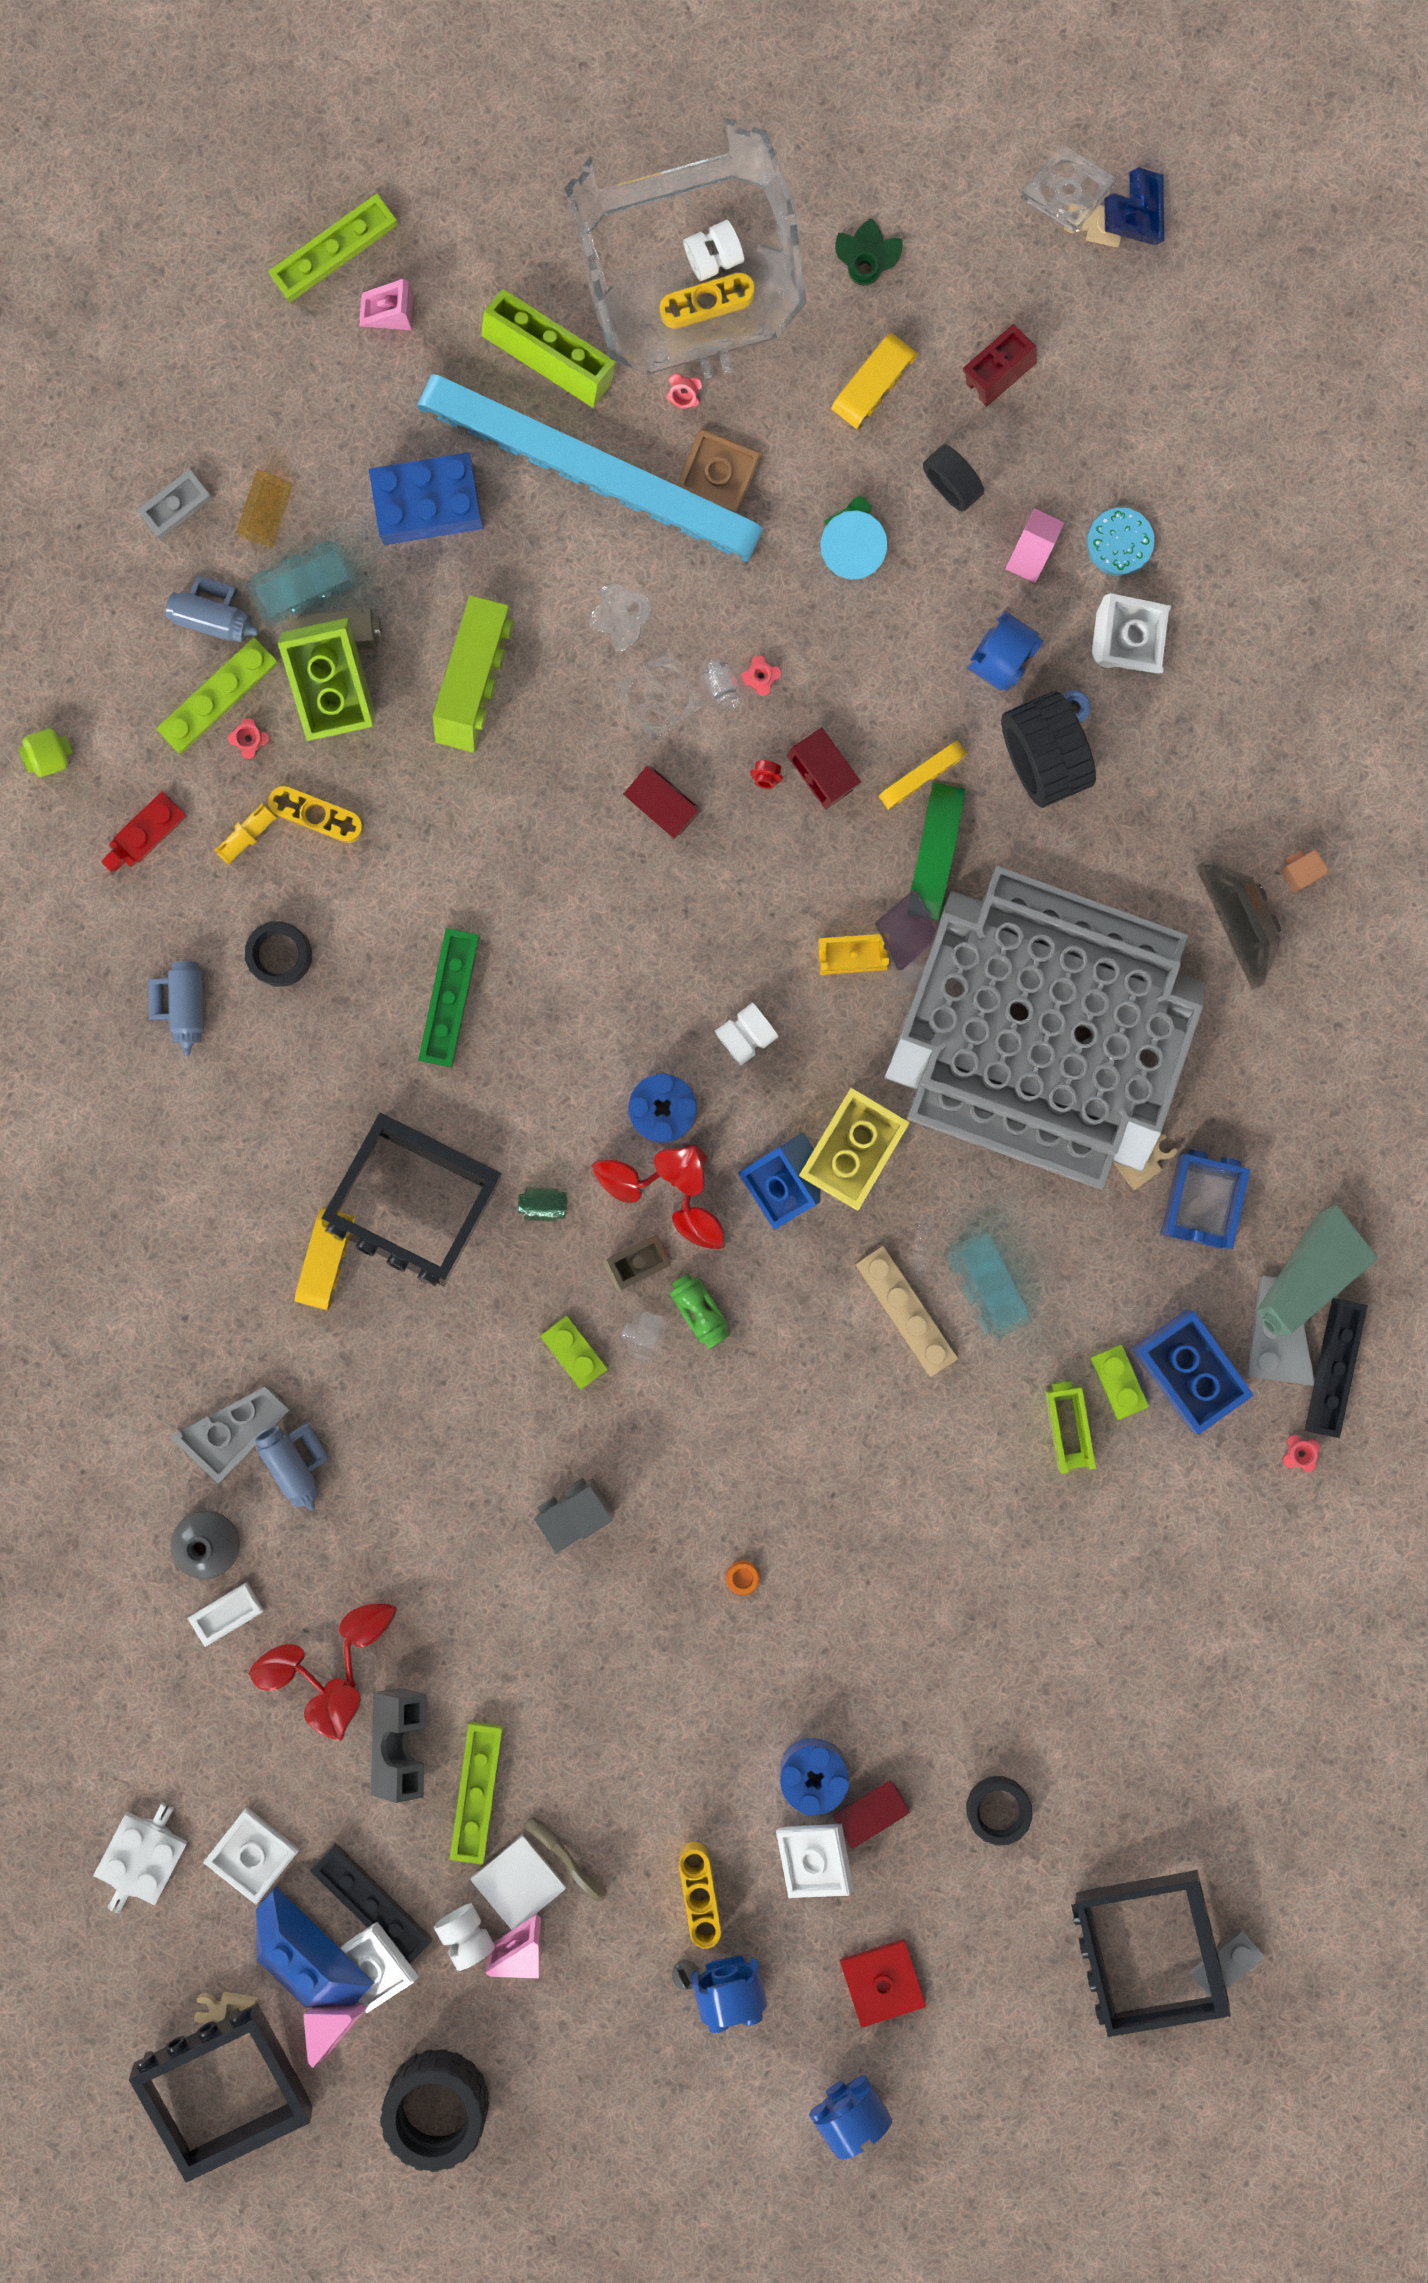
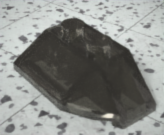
[1196,861,1281,989]

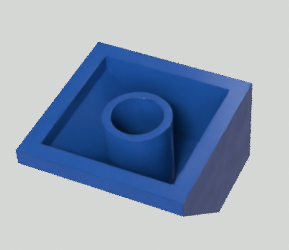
[738,1132,821,1230]

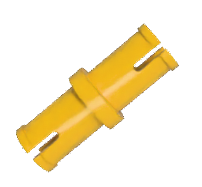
[214,802,278,865]

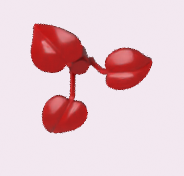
[591,1145,725,1249]
[248,1603,397,1741]

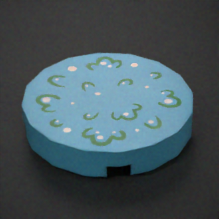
[1087,508,1154,576]

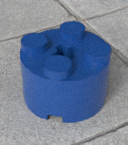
[966,610,1044,691]
[628,1074,697,1143]
[779,1738,849,1816]
[691,1955,767,2033]
[809,2075,892,2159]

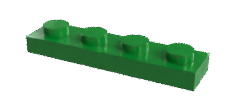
[418,928,480,1068]

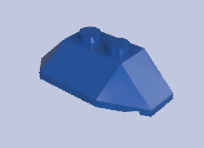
[256,1887,375,2008]

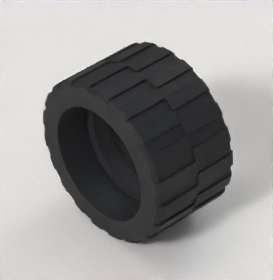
[1001,691,1096,808]
[380,2049,489,2172]

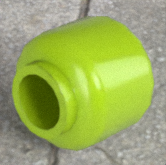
[18,728,72,778]

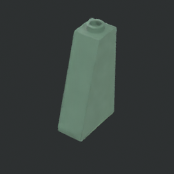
[1257,1205,1379,1337]

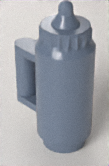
[165,575,259,642]
[148,962,204,1056]
[255,1423,329,1511]

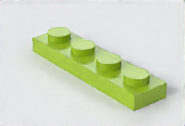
[268,193,398,303]
[156,637,279,755]
[450,1721,503,1865]

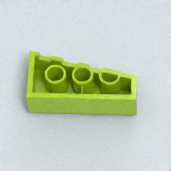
[433,595,514,753]

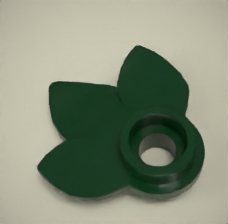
[835,218,903,286]

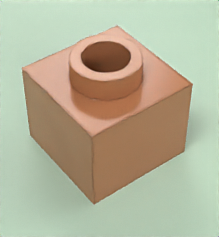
[1280,849,1329,893]

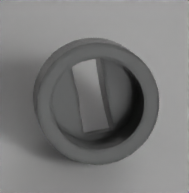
[672,1960,699,1990]

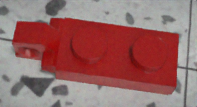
[101,791,187,873]

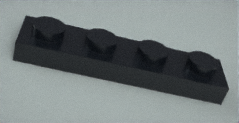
[1304,1298,1368,1438]
[310,1843,433,1964]

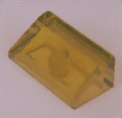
[236,469,293,548]

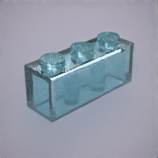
[246,540,359,627]
[946,1229,1033,1340]

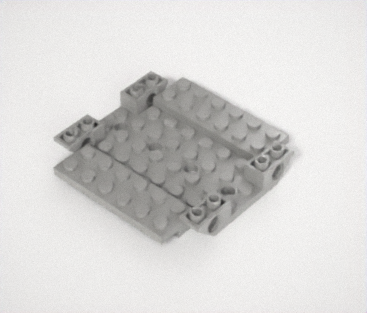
[884,866,1205,1190]

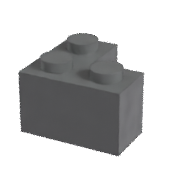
[534,1478,615,1554]

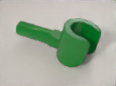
[824,496,872,526]

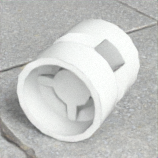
[683,220,744,282]
[714,1003,778,1066]
[434,1903,496,1971]

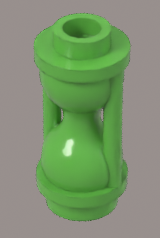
[669,1274,731,1349]

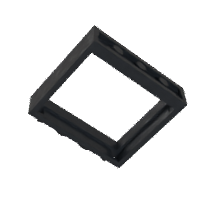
[321,1112,502,1287]
[1071,1870,1231,2037]
[129,2003,313,2183]

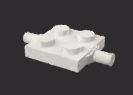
[93,1802,188,1913]

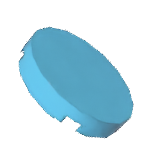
[820,510,888,580]

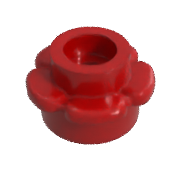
[750,760,783,789]

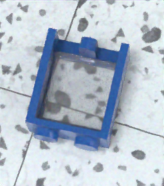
[1160,1150,1251,1250]

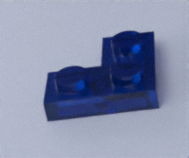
[1104,167,1165,245]

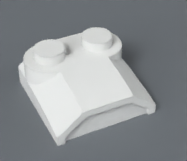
[1092,593,1171,674]

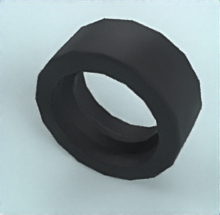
[923,444,984,512]
[245,921,312,987]
[966,1776,1033,1846]

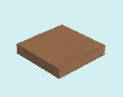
[676,428,762,514]

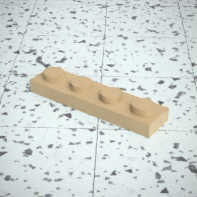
[855,1246,958,1377]

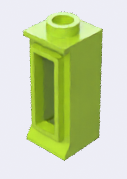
[1045,1380,1096,1474]

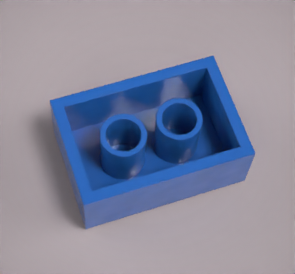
[369,452,484,545]
[1131,1309,1254,1435]

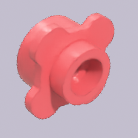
[666,373,702,409]
[741,656,781,696]
[228,718,269,759]
[1282,1435,1320,1472]

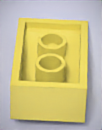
[799,1088,910,1211]

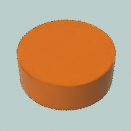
[726,1560,760,1596]

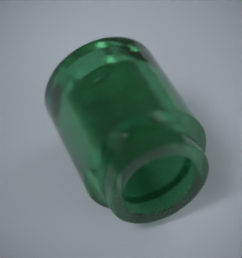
[518,1187,567,1222]

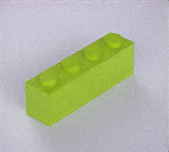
[481,289,616,408]

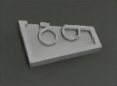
[1246,1275,1314,1386]
[170,1386,291,1484]

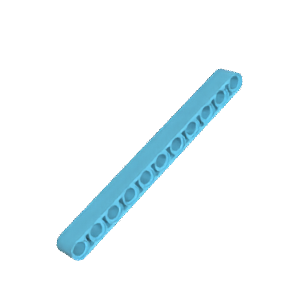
[417,374,763,562]

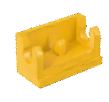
[818,933,889,975]

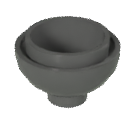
[171,1511,240,1579]

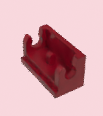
[963,324,1037,407]
[787,727,861,810]
[623,766,702,839]
[832,1779,911,1849]

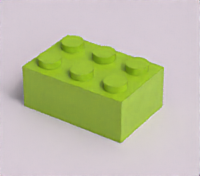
[278,617,376,741]

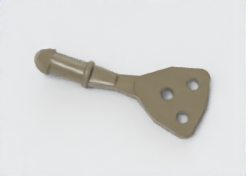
[526,1818,607,1901]

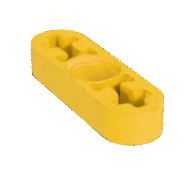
[659,273,755,329]
[878,740,968,810]
[268,786,363,843]

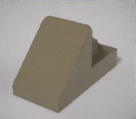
[603,1235,671,1292]

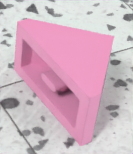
[359,279,414,330]
[1005,508,1064,584]
[485,1915,541,1978]
[304,2003,367,2068]

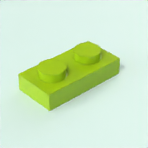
[540,1315,608,1390]
[1090,1344,1149,1420]

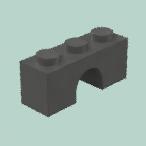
[371,1689,426,1803]

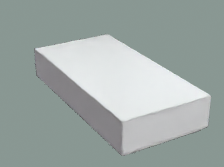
[188,1582,265,1647]

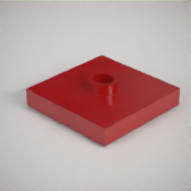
[840,1939,926,2028]

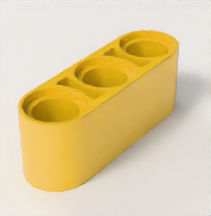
[831,332,918,430]
[295,1207,355,1311]
[679,1842,721,1949]

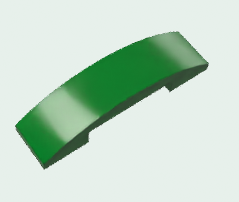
[905,782,966,921]

